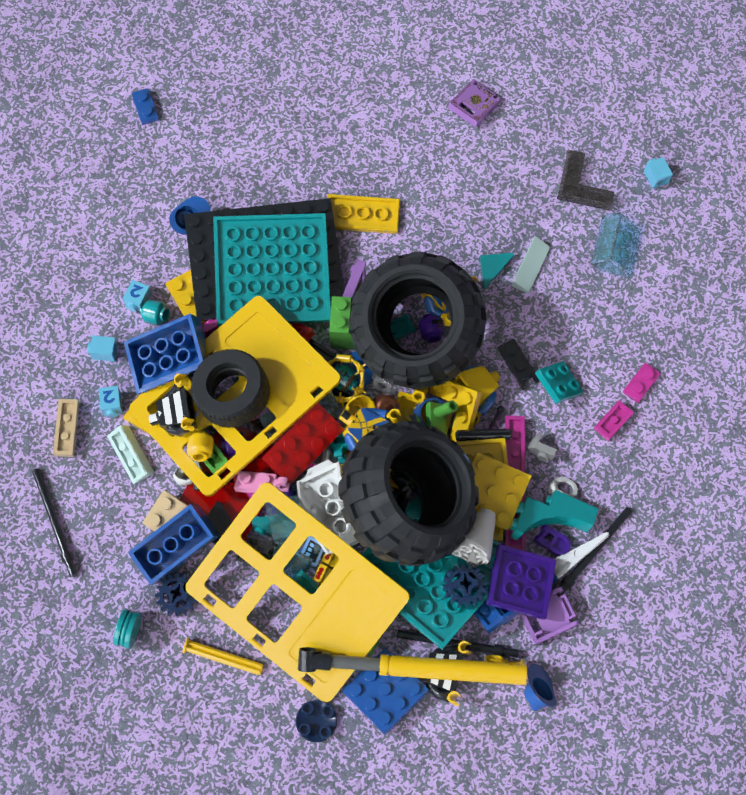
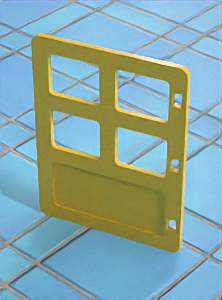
[129,296,341,496]
[186,482,409,702]

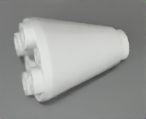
[451,508,496,567]

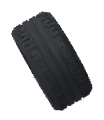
[191,349,270,428]

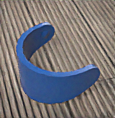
[413,398,445,426]

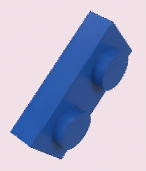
[131,88,159,125]

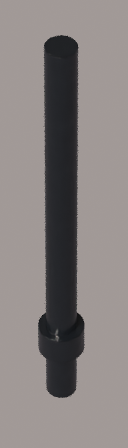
[32,468,78,578]
[557,507,632,597]
[397,630,519,658]

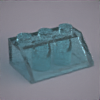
[591,212,641,278]

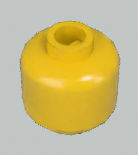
[187,431,214,462]

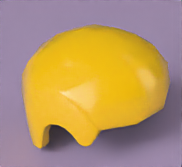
[345,395,375,415]

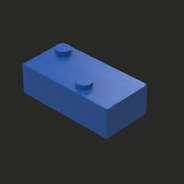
[128,503,220,585]

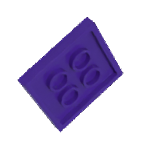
[486,544,556,620]

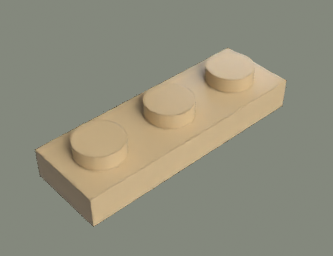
[53,399,79,457]

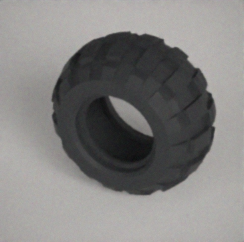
[349,251,486,389]
[338,421,479,566]

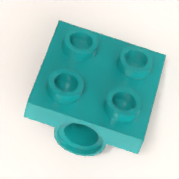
[535,361,584,404]

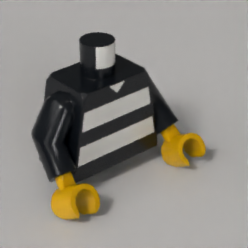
[149,374,197,437]
[423,641,472,707]

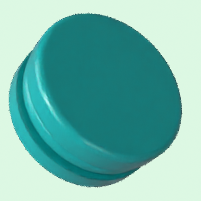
[113,608,142,649]

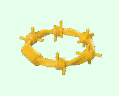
[320,354,367,408]

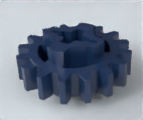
[442,563,488,609]
[155,572,199,618]

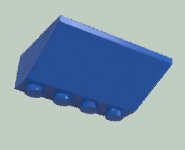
[124,313,206,395]

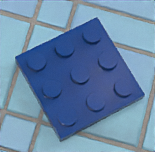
[342,647,429,736]

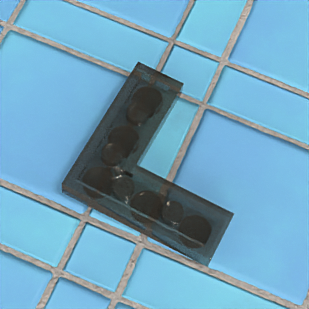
[557,149,614,211]

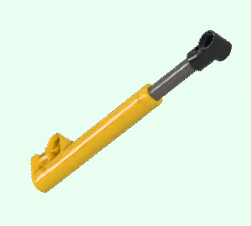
[297,647,527,685]

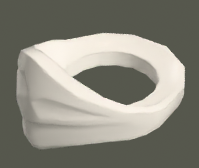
[173,461,201,486]
[548,477,578,498]

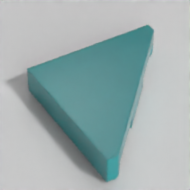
[479,252,514,289]

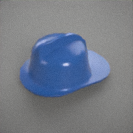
[169,196,211,235]
[524,664,557,711]

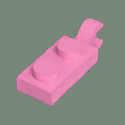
[234,471,290,493]

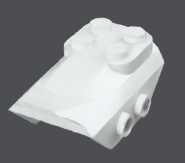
[297,460,359,555]

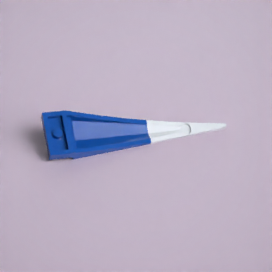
[474,532,609,634]

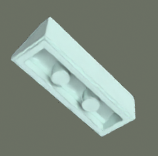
[512,236,550,294]
[107,425,155,484]

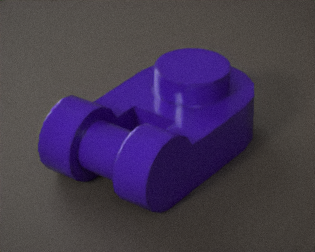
[533,525,571,556]

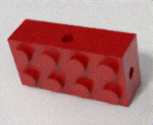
[258,403,344,485]

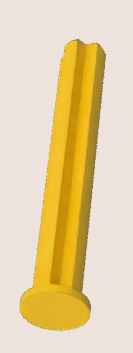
[182,637,263,675]

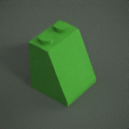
[329,296,356,350]

